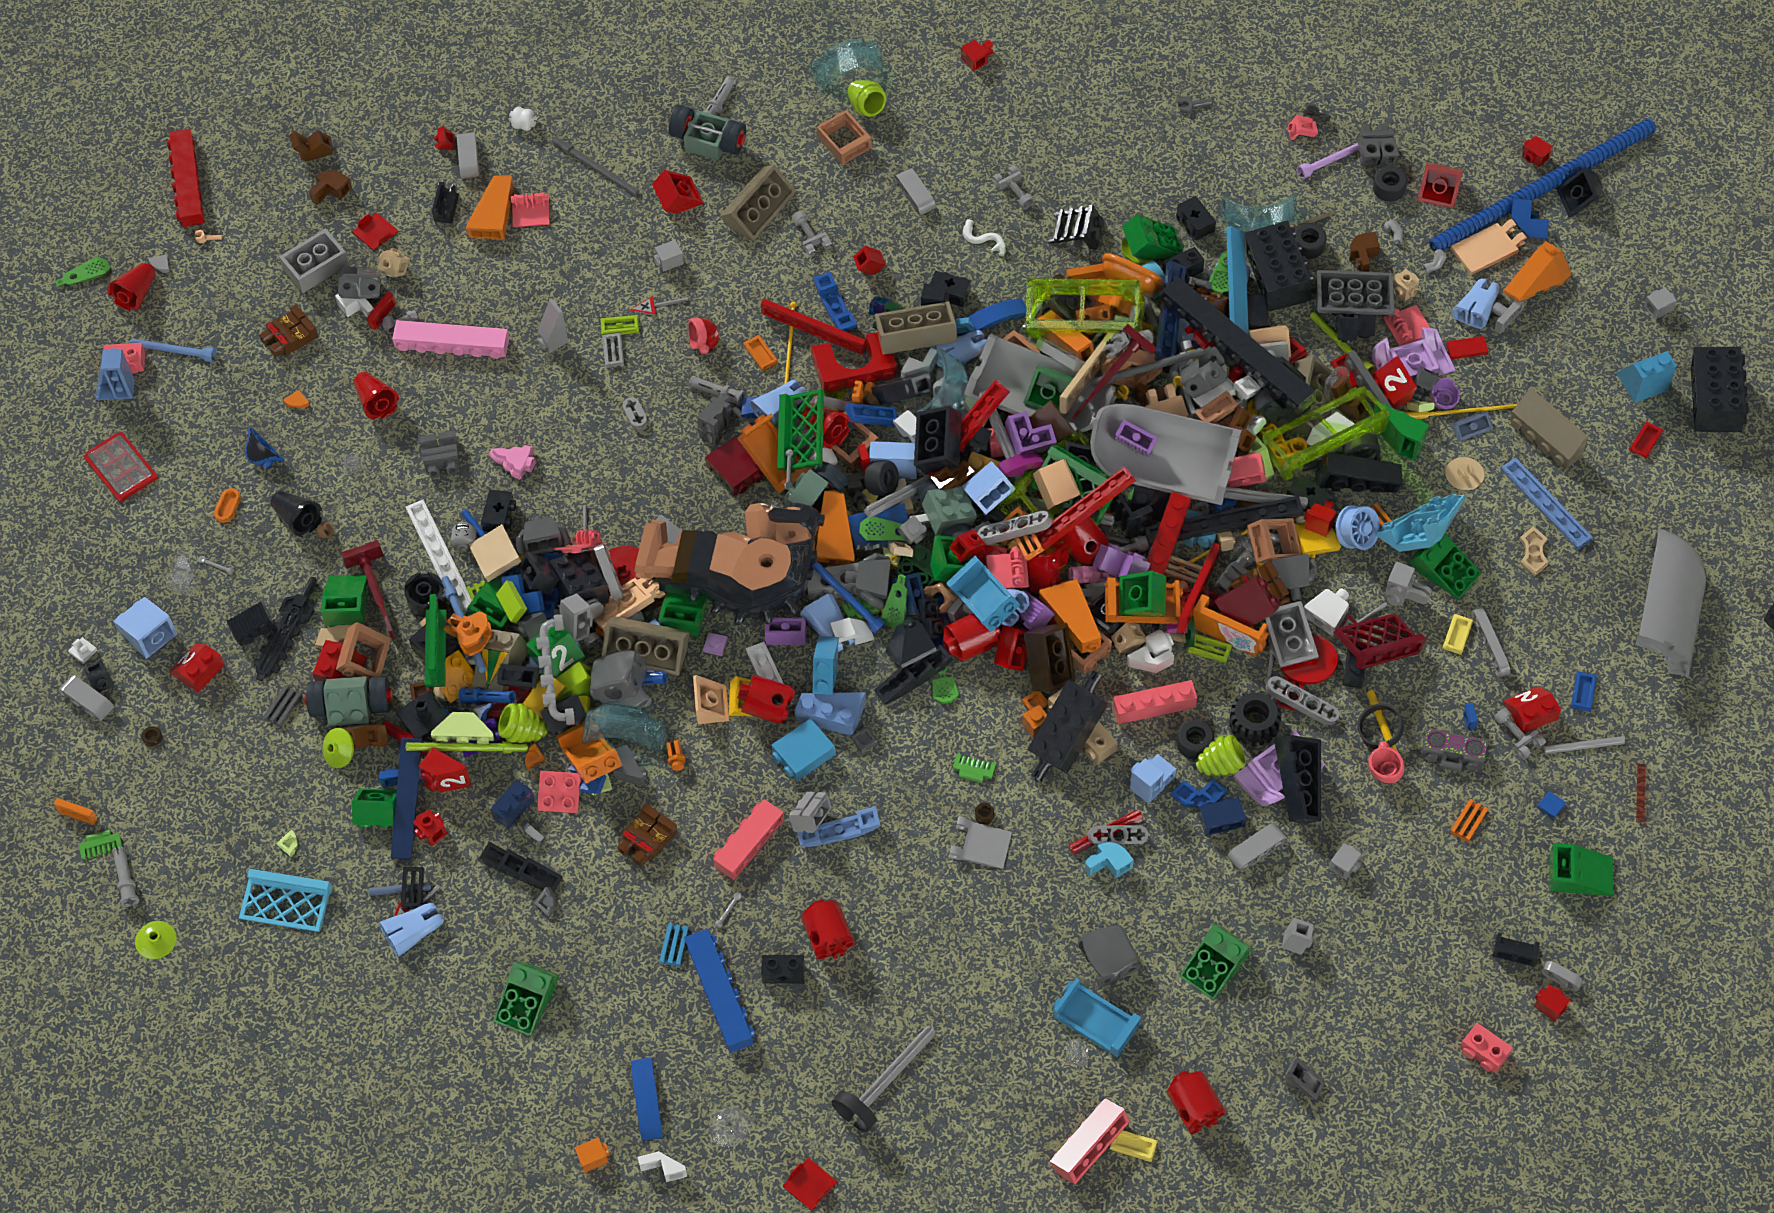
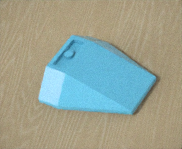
[1376,494,1466,552]

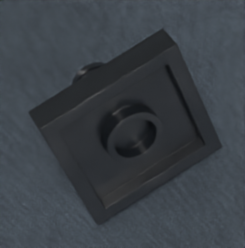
[1046,277,1097,328]
[395,691,449,740]

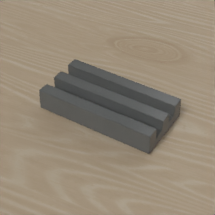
[263,685,302,727]

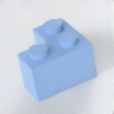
[1130,754,1176,804]

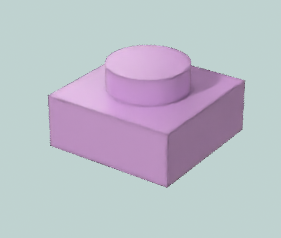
[703,633,728,656]

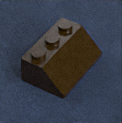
[1024,623,1076,692]

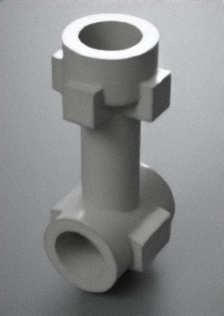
[382,310,419,334]

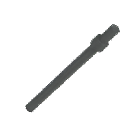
[552,137,640,196]
[1090,348,1204,387]

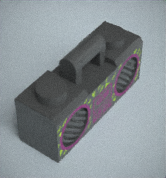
[1421,728,1488,772]

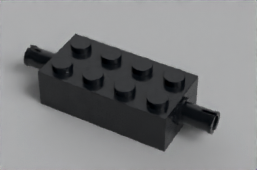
[1027,670,1109,782]

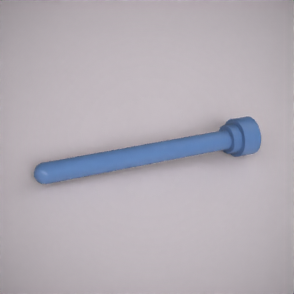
[129,339,217,363]

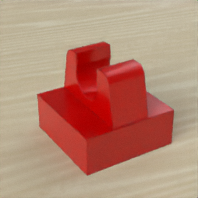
[434,126,456,150]

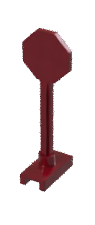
[1071,324,1157,420]
[341,540,395,639]

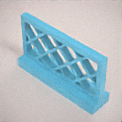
[239,869,333,932]

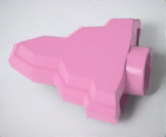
[489,445,536,480]
[1068,566,1116,583]

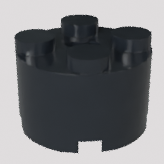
[404,572,447,618]

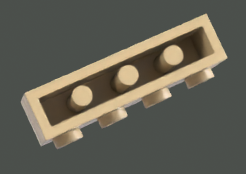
[1048,689,1118,764]

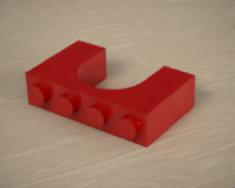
[811,332,897,393]

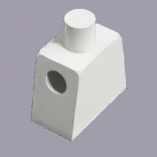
[1304,588,1349,636]

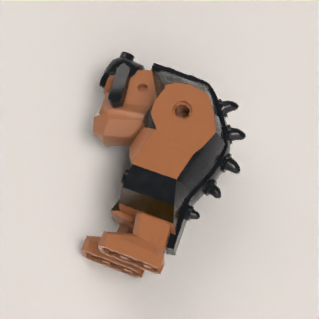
[635,503,825,625]

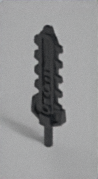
[253,576,317,681]

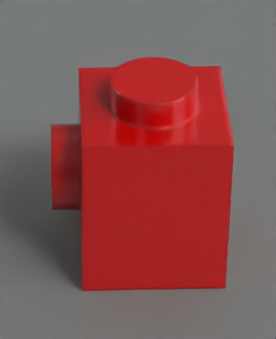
[1522,135,1553,168]
[853,246,886,275]
[949,529,986,562]
[1534,985,1571,1022]

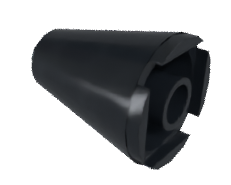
[270,491,323,537]

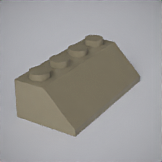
[720,165,796,241]
[875,301,958,354]
[1287,355,1337,435]
[1510,388,1588,469]
[602,616,690,676]

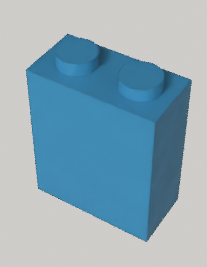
[812,636,839,695]
[771,718,836,781]

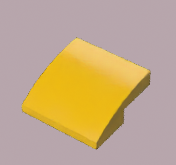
[1293,522,1341,555]

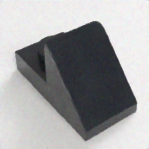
[497,664,540,691]

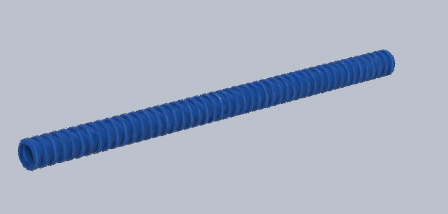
[1429,118,1656,252]

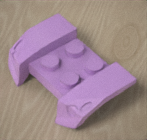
[1372,327,1456,380]
[1233,731,1325,806]

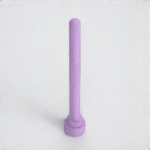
[1297,143,1359,180]

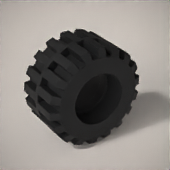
[1229,690,1282,746]

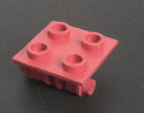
[511,192,550,228]
[1383,305,1430,346]
[554,530,607,553]
[986,547,1029,589]
[537,771,582,813]

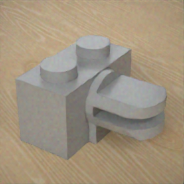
[1384,562,1432,606]
[560,593,604,642]

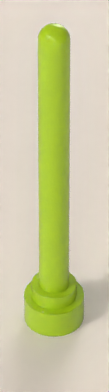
[1310,312,1375,374]

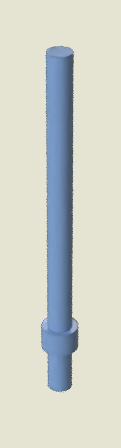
[441,576,487,673]

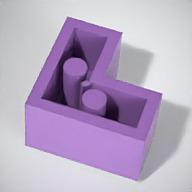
[1005,411,1057,455]
[1092,543,1151,578]

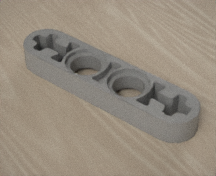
[1035,338,1085,372]
[977,511,1052,545]
[1471,608,1510,677]
[1265,676,1340,725]

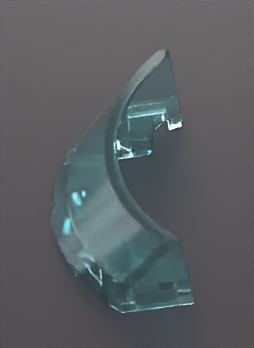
[811,39,885,91]
[1221,193,1296,234]
[918,347,968,412]
[582,704,667,754]

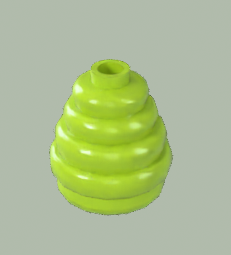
[847,80,886,117]
[498,703,548,743]
[1196,735,1246,776]

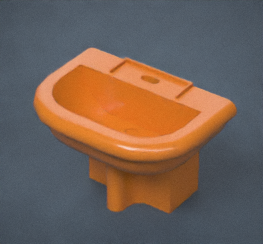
[1098,253,1164,318]

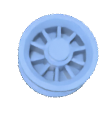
[1333,505,1380,550]

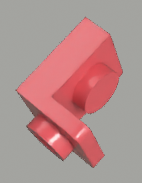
[1287,115,1318,140]

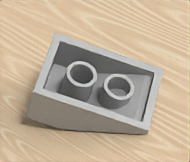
[1261,601,1319,668]

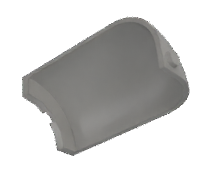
[964,334,1117,434]
[1089,404,1242,505]
[1635,529,1706,677]

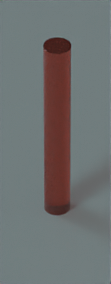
[1636,764,1646,822]

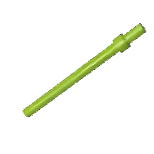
[406,741,528,754]

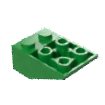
[1122,214,1183,260]
[1371,401,1429,462]
[1408,534,1482,600]
[321,574,368,626]
[465,575,509,631]
[659,592,708,637]
[1549,843,1613,896]
[1179,924,1253,1000]
[493,961,560,1036]

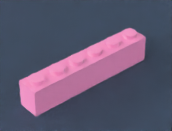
[392,320,509,359]

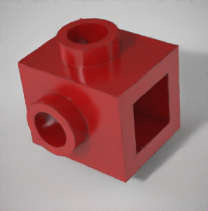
[413,809,447,847]

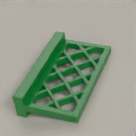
[777,389,824,473]
[1031,445,1113,525]
[425,594,447,687]

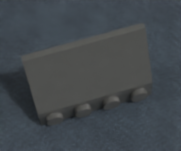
[1315,270,1395,315]

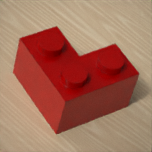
[1027,542,1069,593]
[994,625,1029,671]

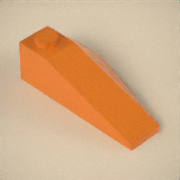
[1503,241,1572,302]

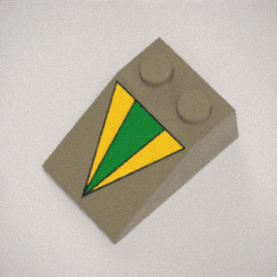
[472,629,528,691]

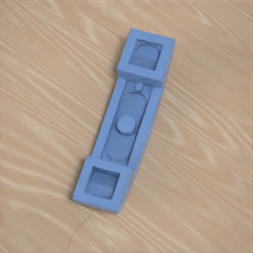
[797,806,881,847]

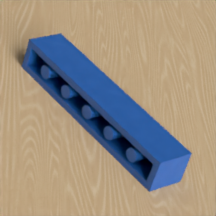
[684,928,755,1053]

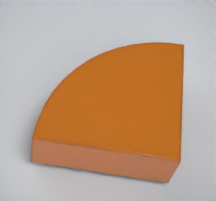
[283,390,310,408]
[525,743,545,770]

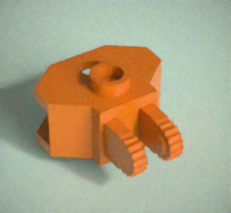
[444,612,492,656]

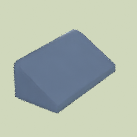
[1449,411,1494,442]

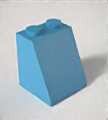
[1616,351,1677,403]

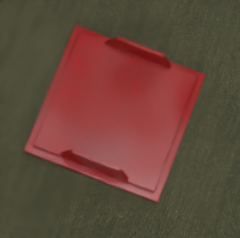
[352,212,399,251]
[782,1158,837,1211]

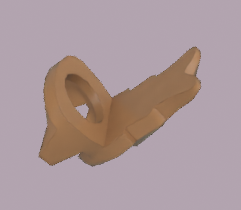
[924,582,959,614]

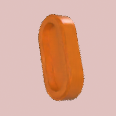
[214,488,241,523]

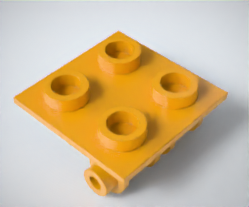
[439,650,475,704]

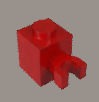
[961,40,994,72]
[1304,501,1337,537]

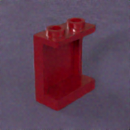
[705,436,764,496]
[1215,574,1279,627]

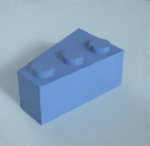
[96,348,135,400]
[795,692,866,736]

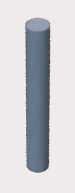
[368,882,431,896]

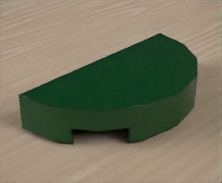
[1185,616,1195,647]

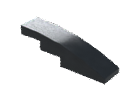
[874,644,953,705]
[478,841,563,893]

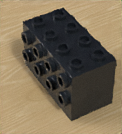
[1245,220,1314,312]
[1690,347,1749,433]

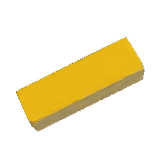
[729,676,752,716]
[523,677,566,719]

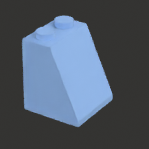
[113,597,178,659]

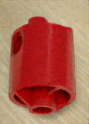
[1059,516,1109,566]
[943,613,1001,662]
[737,674,795,724]
[801,900,855,960]
[1166,1071,1227,1135]

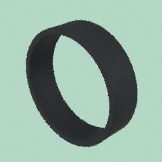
[1357,703,1404,749]
[831,1090,877,1132]

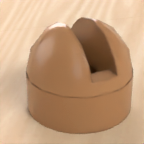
[316,522,334,538]

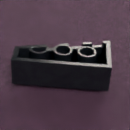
[1315,452,1402,493]
[1274,735,1321,824]

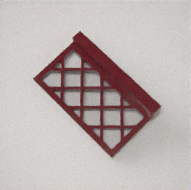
[1334,613,1426,670]

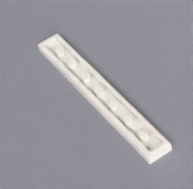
[406,500,472,614]

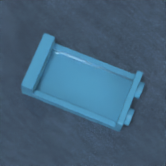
[946,556,1020,632]
[1052,978,1141,1057]

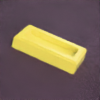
[1442,614,1473,655]
[1110,1130,1158,1162]

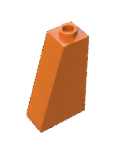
[466,175,514,239]
[1036,310,1094,363]
[816,490,855,566]
[1039,579,1101,653]

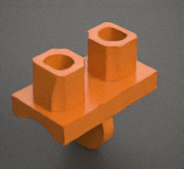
[1075,304,1112,329]

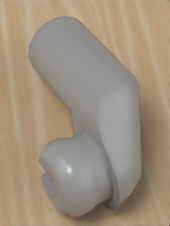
[1384,220,1403,244]
[1423,249,1446,273]

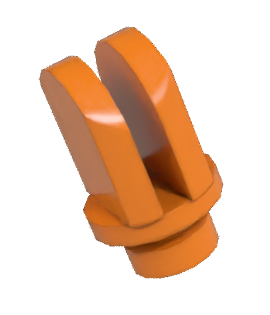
[666,740,686,771]

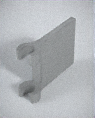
[948,816,1012,869]

